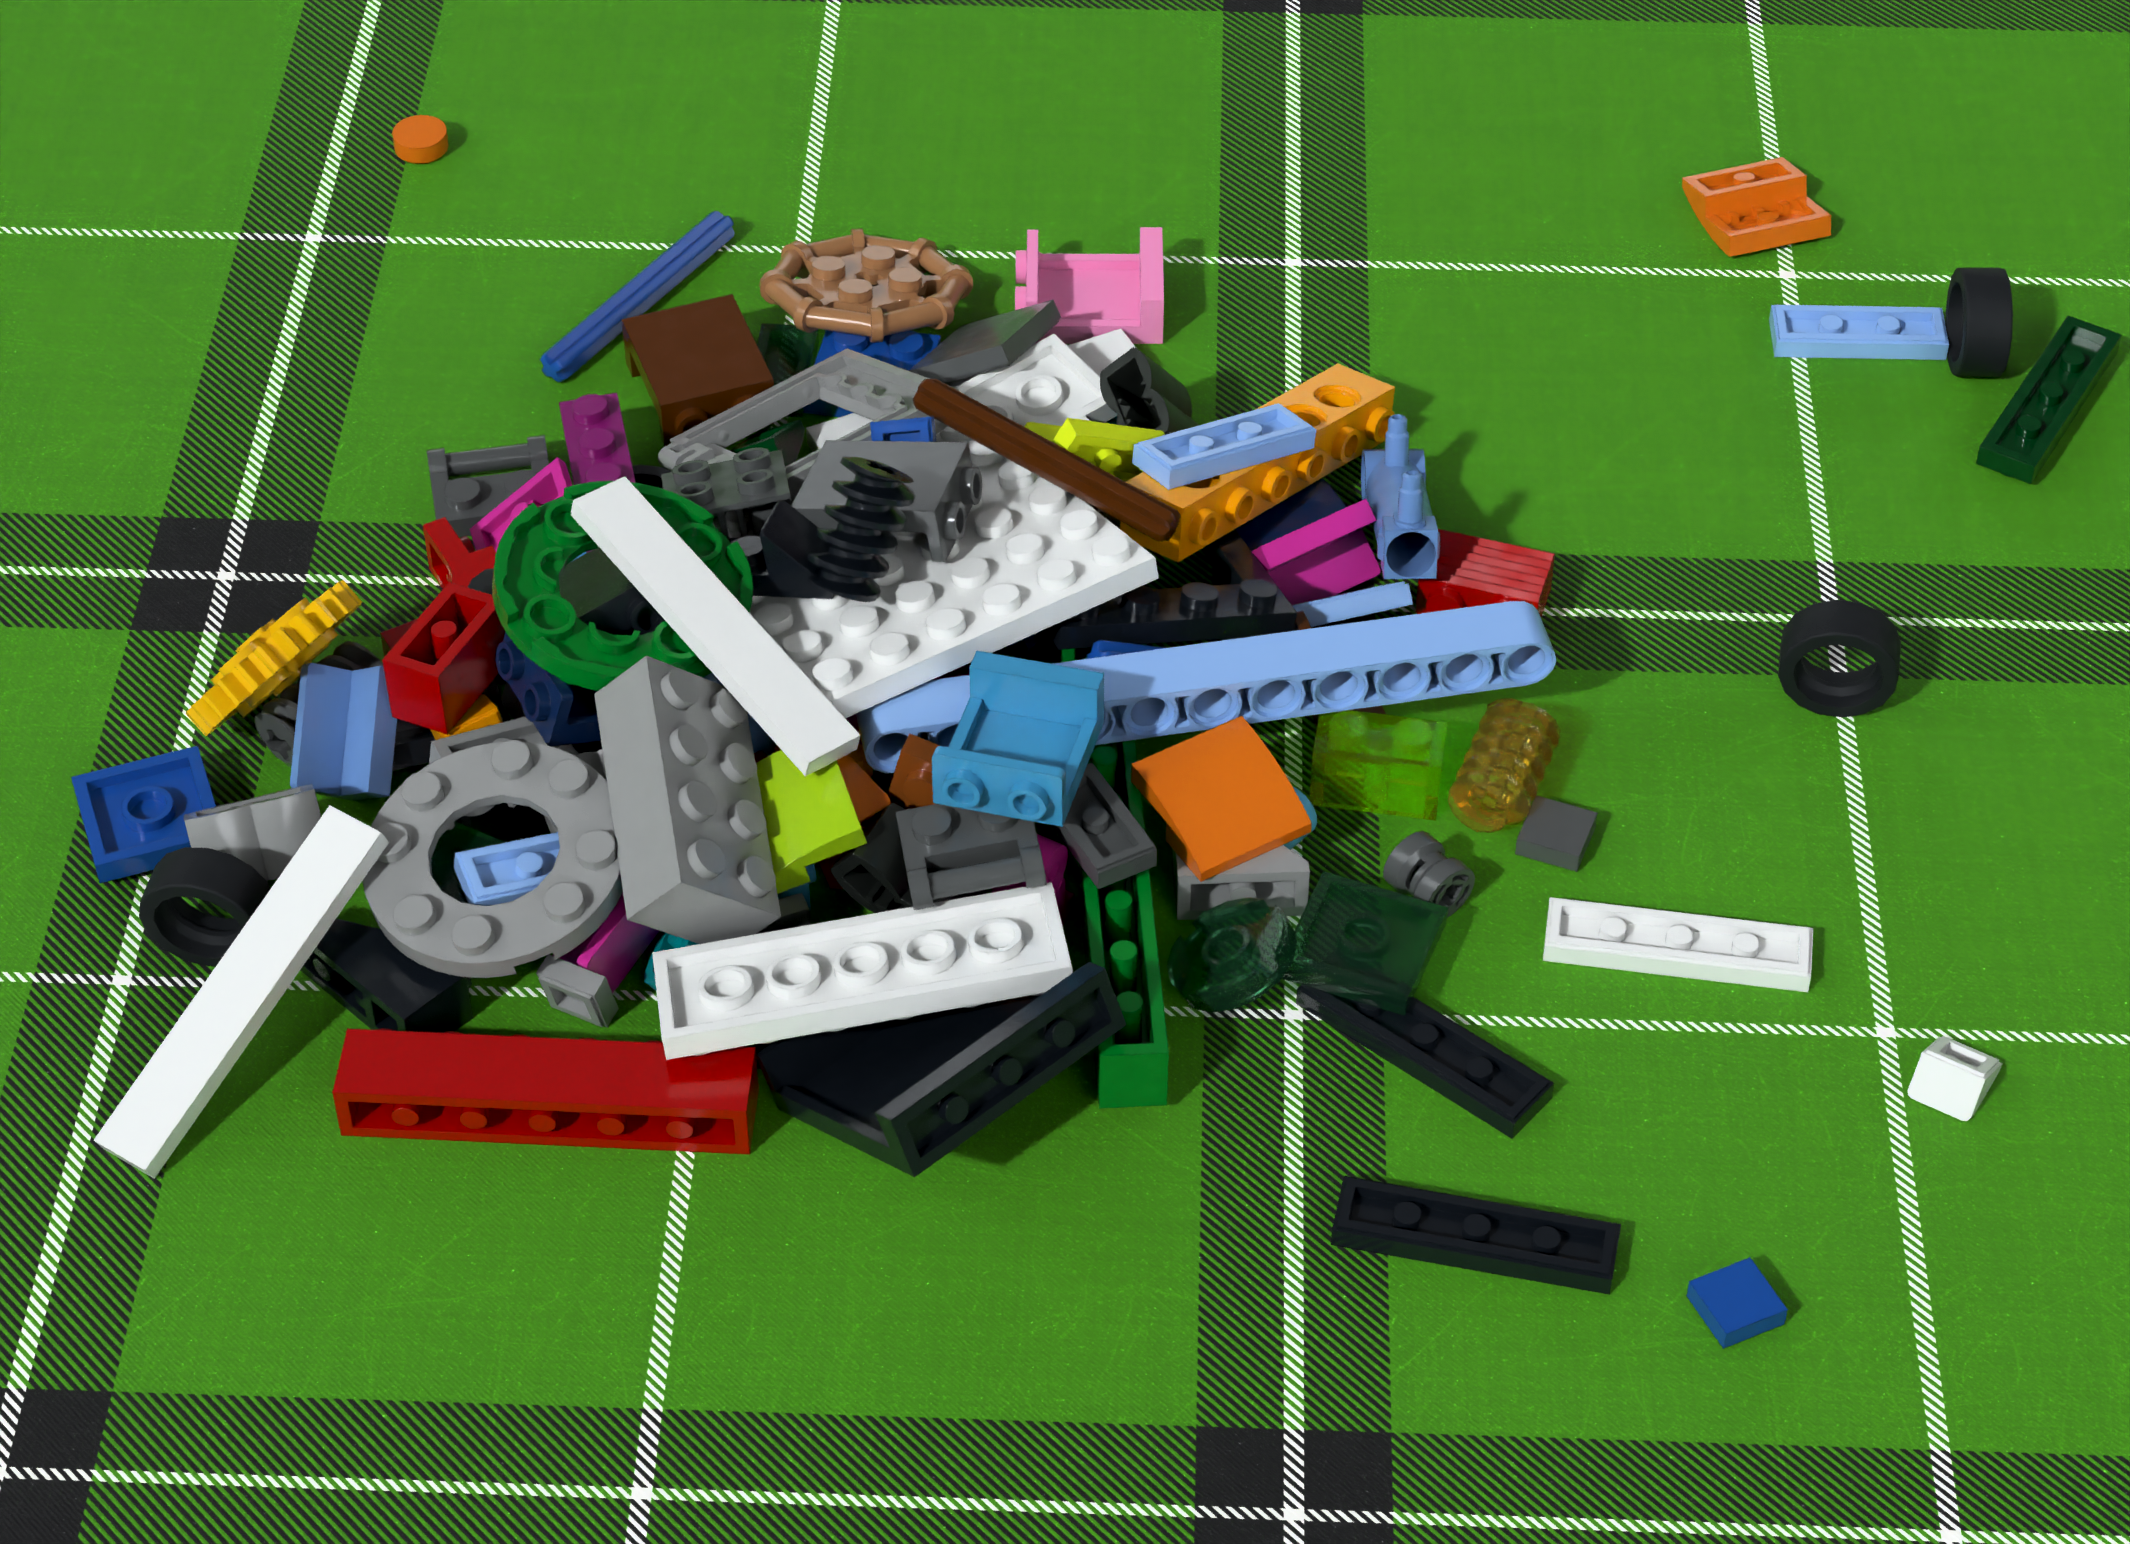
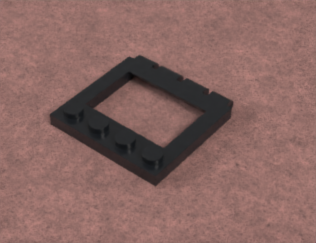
[1045,505,1297,650]

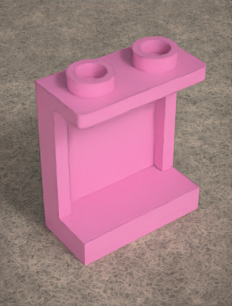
[1015,227,1164,344]

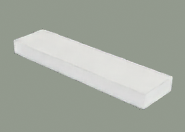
[1543,897,1813,992]

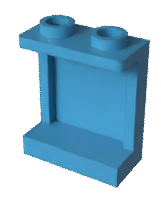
[932,651,1104,827]

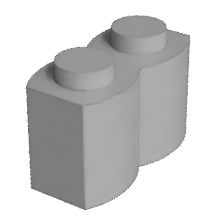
[184,784,321,881]

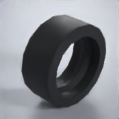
[1945,268,2013,377]
[1778,600,1901,717]
[139,847,271,967]

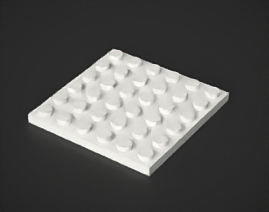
[713,426,1158,719]

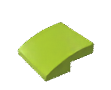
[756,749,867,894]

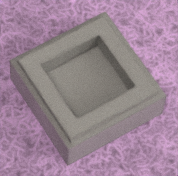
[536,954,619,1028]

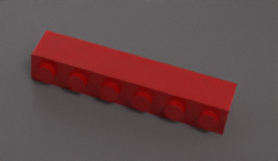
[332,1028,759,1155]

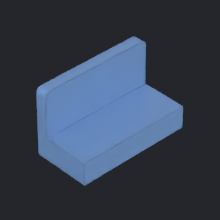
[290,663,397,801]

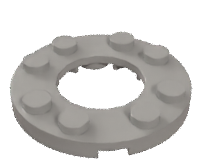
[362,740,623,978]

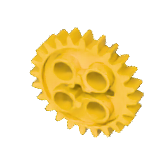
[185,580,363,736]

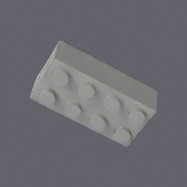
[594,656,781,944]

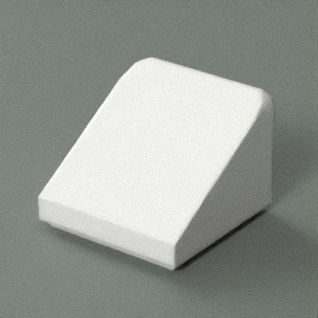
[1908,1036,2002,1121]

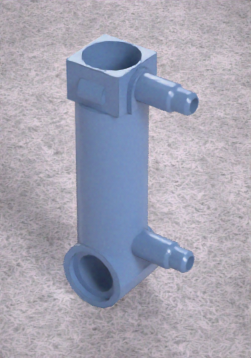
[1361,414,1440,579]

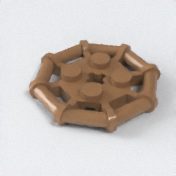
[759,228,974,343]

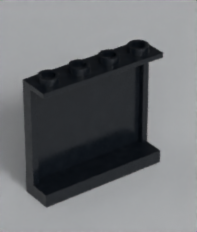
[755,962,1127,1177]

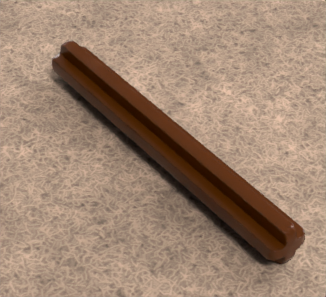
[913,379,1181,542]

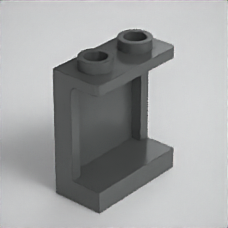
[791,440,982,562]

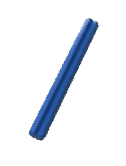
[540,211,735,382]

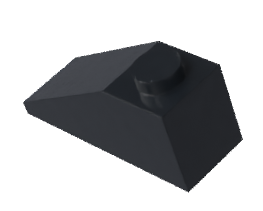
[300,918,473,1033]

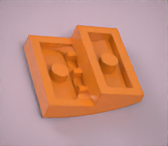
[1682,157,1831,257]
[1131,716,1312,882]

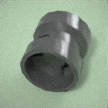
[1383,831,1475,922]

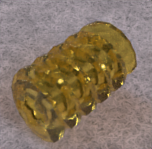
[1448,698,1561,833]

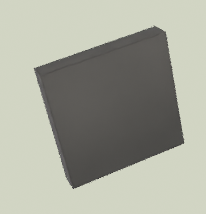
[909,300,1061,383]

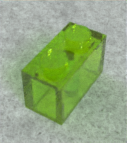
[1310,710,1448,821]

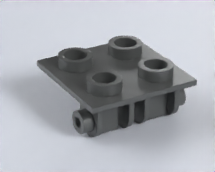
[661,448,792,540]

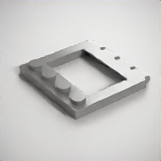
[658,348,959,502]

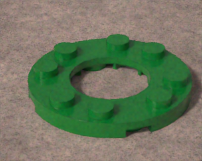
[492,481,753,691]

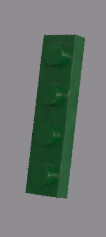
[1976,316,2122,484]

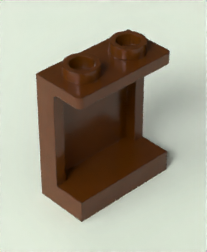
[622,294,774,446]

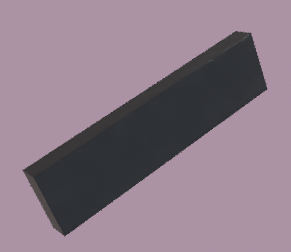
[1296,951,1554,1139]
[1331,1176,1621,1295]

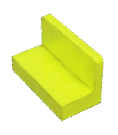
[1024,418,1165,482]

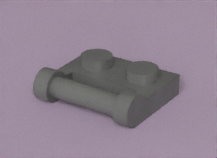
[426,435,549,537]
[895,804,1047,910]

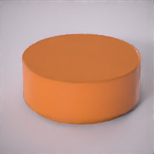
[392,115,449,164]

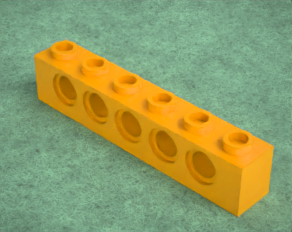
[1120,363,1395,562]

